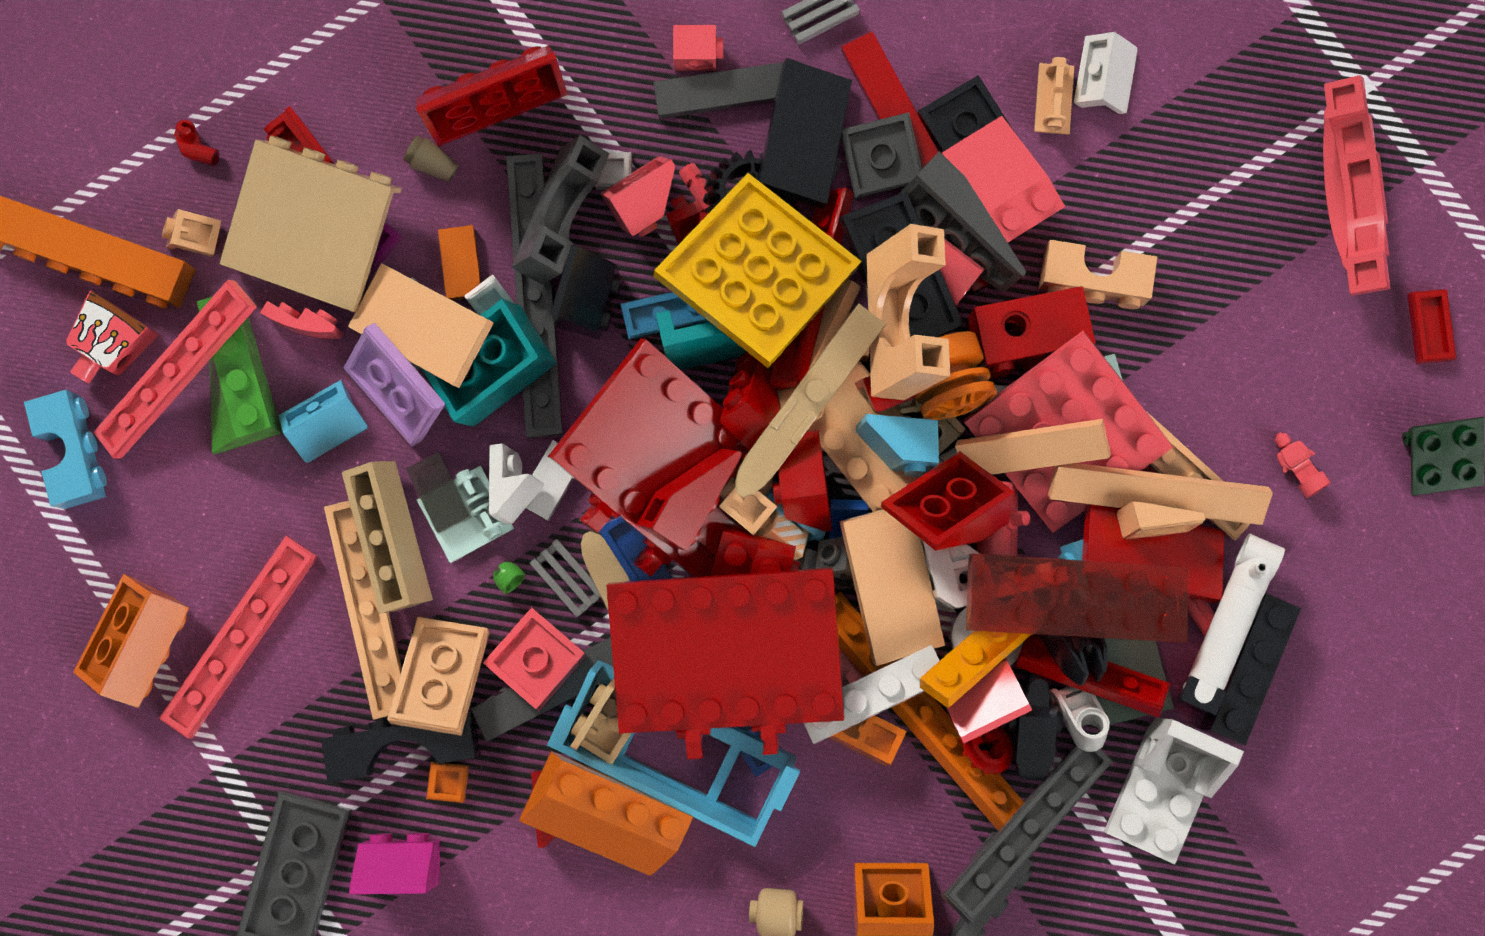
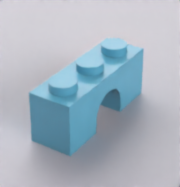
[24,390,107,509]

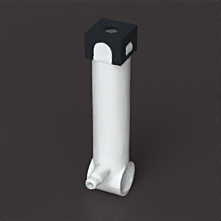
[1175,533,1285,718]

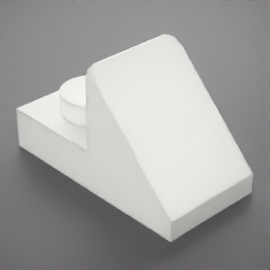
[489,443,544,525]

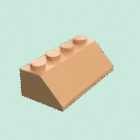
[808,360,941,512]

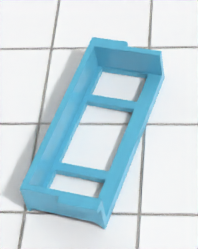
[547,660,801,847]

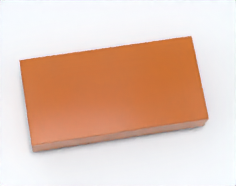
[438,225,482,301]

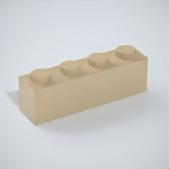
[342,461,433,614]

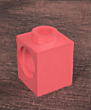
[673,25,723,72]

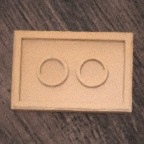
[387,617,490,736]

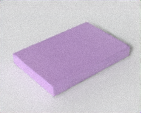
[344,323,445,447]

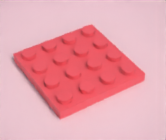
[964,331,1173,533]

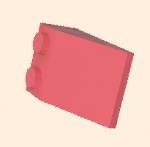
[941,116,1065,242]

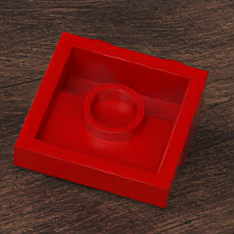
[710,526,800,576]

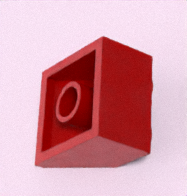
[773,430,833,532]

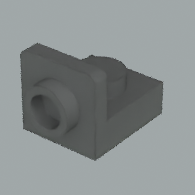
[816,536,855,590]

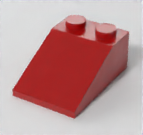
[881,451,1015,551]

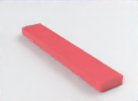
[93,280,257,459]
[159,536,318,739]

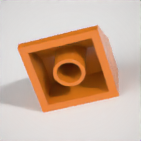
[854,863,934,936]

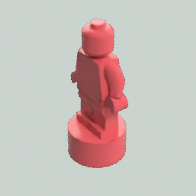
[1274,432,1331,499]

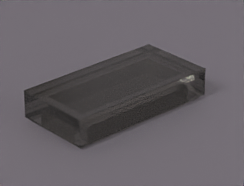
[406,452,472,534]

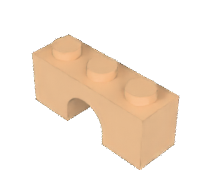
[1038,240,1157,309]

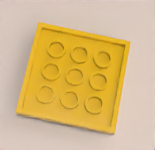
[653,173,862,368]

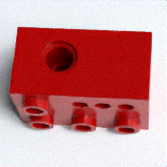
[966,286,1096,380]

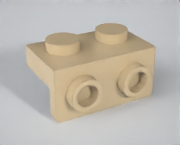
[570,678,632,765]

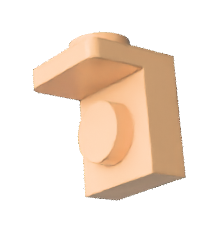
[162,209,221,257]
[719,478,777,535]

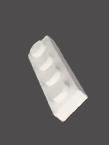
[804,645,940,744]

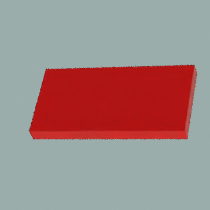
[1081,504,1225,604]

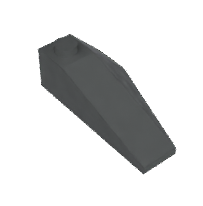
[898,152,1026,292]

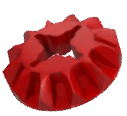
[958,726,1013,776]

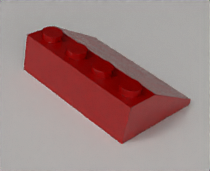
[415,45,568,147]

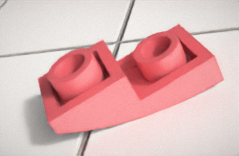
[260,301,344,339]

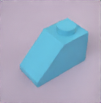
[856,414,939,477]

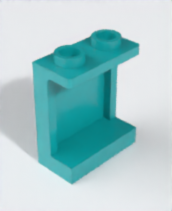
[656,310,747,370]

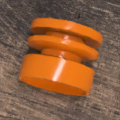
[915,331,997,420]

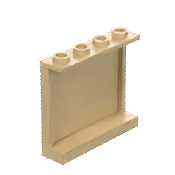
[220,136,402,312]

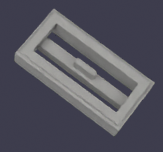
[781,0,860,45]
[530,539,601,618]

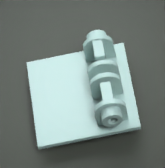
[417,465,514,563]

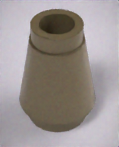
[403,136,459,183]

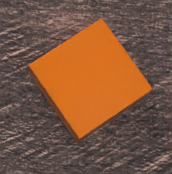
[426,761,469,803]

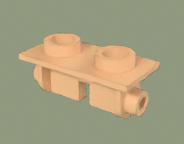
[1034,57,1074,135]

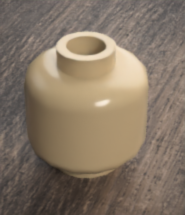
[749,888,804,936]

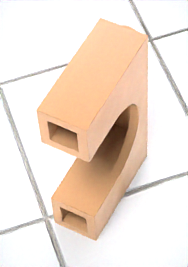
[867,224,950,400]

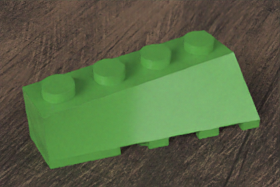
[196,296,283,455]

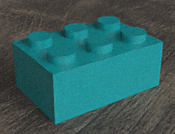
[422,298,557,427]

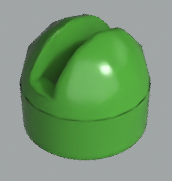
[493,561,526,594]

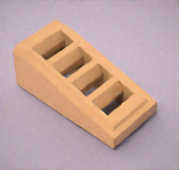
[1117,502,1206,540]

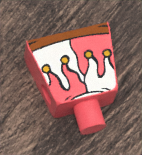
[66,291,159,383]

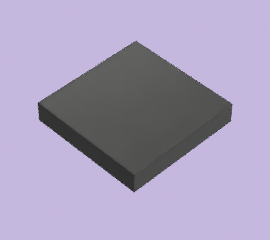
[841,112,922,200]

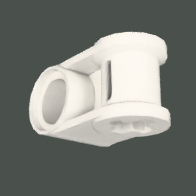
[1049,686,1110,752]

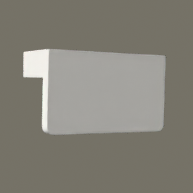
[1074,32,1137,114]

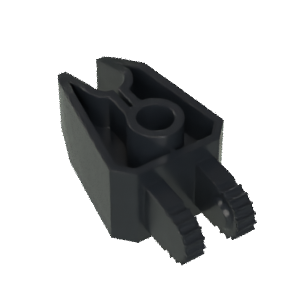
[1038,585,1107,686]
[1007,673,1062,781]

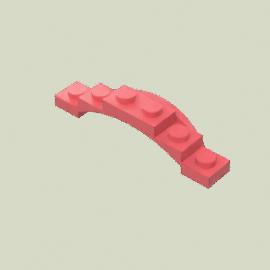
[1323,75,1391,296]

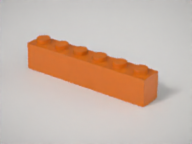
[0,196,196,310]

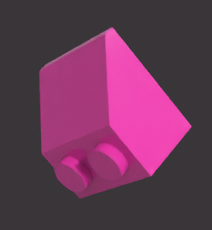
[349,833,440,895]

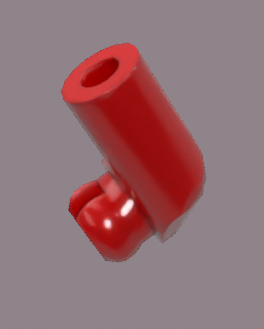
[174,120,219,166]

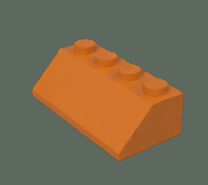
[519,751,693,876]

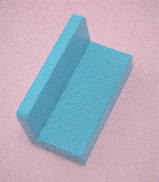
[278,380,367,463]

